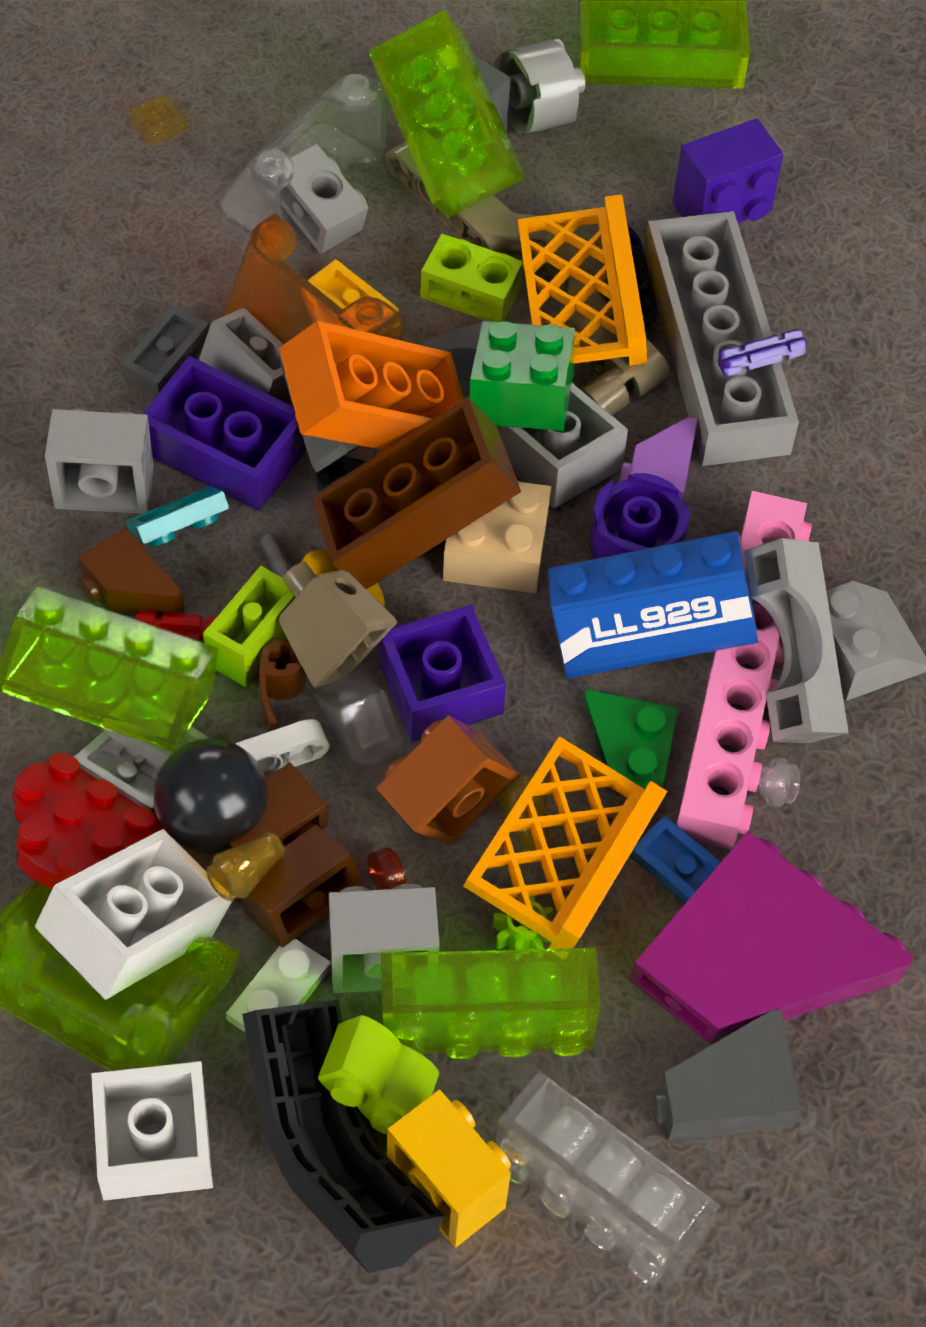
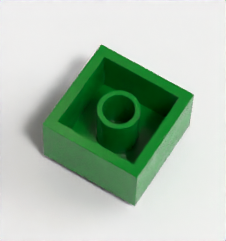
[470,321,575,431]

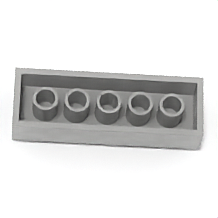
[644,211,799,466]

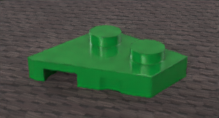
[584,689,678,790]

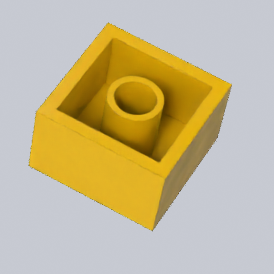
[387,1089,511,1248]

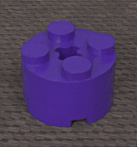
[590,473,690,559]

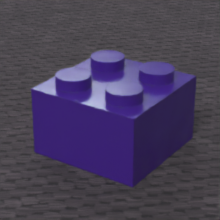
[672,118,783,223]
[378,605,506,742]

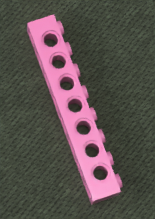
[676,491,812,850]

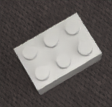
[34,829,233,1000]

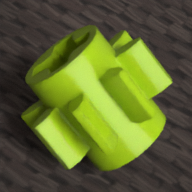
[492,896,554,962]

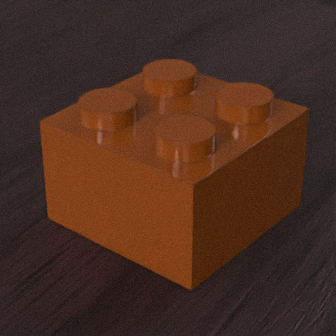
[376,715,521,845]

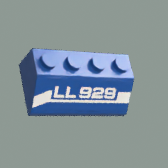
[548,531,759,679]

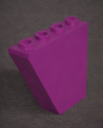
[629,831,914,1044]

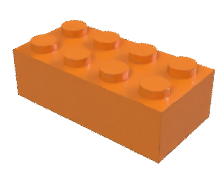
[279,321,464,450]

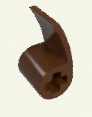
[259,639,306,733]

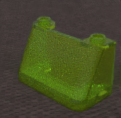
[0,881,240,1071]

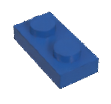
[630,815,721,903]

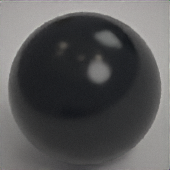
[153,738,268,853]

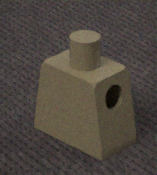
[279,562,398,688]

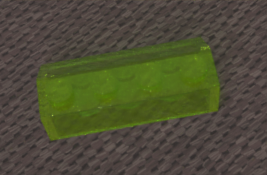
[0,586,218,752]

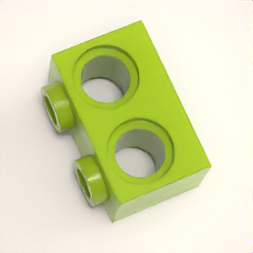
[420,234,523,322]

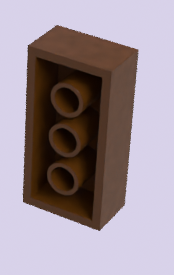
[311,396,521,589]

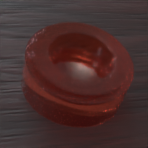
[367,847,407,890]

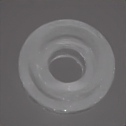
[759,757,800,807]

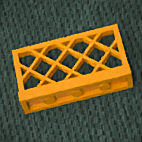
[517,194,647,366]
[463,736,668,961]

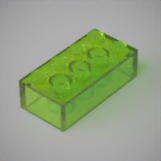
[577,0,750,89]
[368,9,526,218]
[380,948,601,1059]

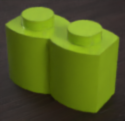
[318,1015,439,1135]

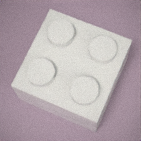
[91,1061,213,1201]

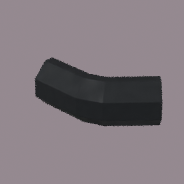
[242,1000,445,1273]

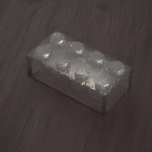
[496,1071,719,1290]

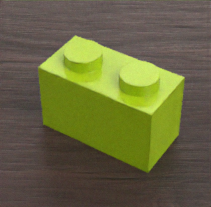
[203,566,296,688]

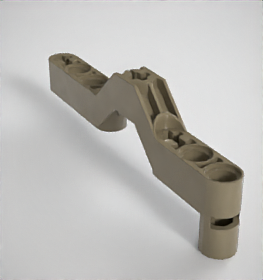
[385,131,670,416]

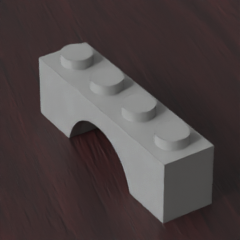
[744,538,849,743]

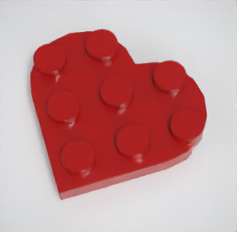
[12,753,163,889]

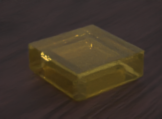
[129,94,188,145]

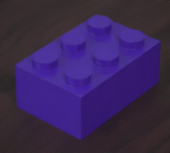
[142,356,307,512]

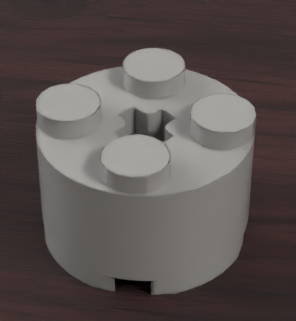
[494,38,585,134]

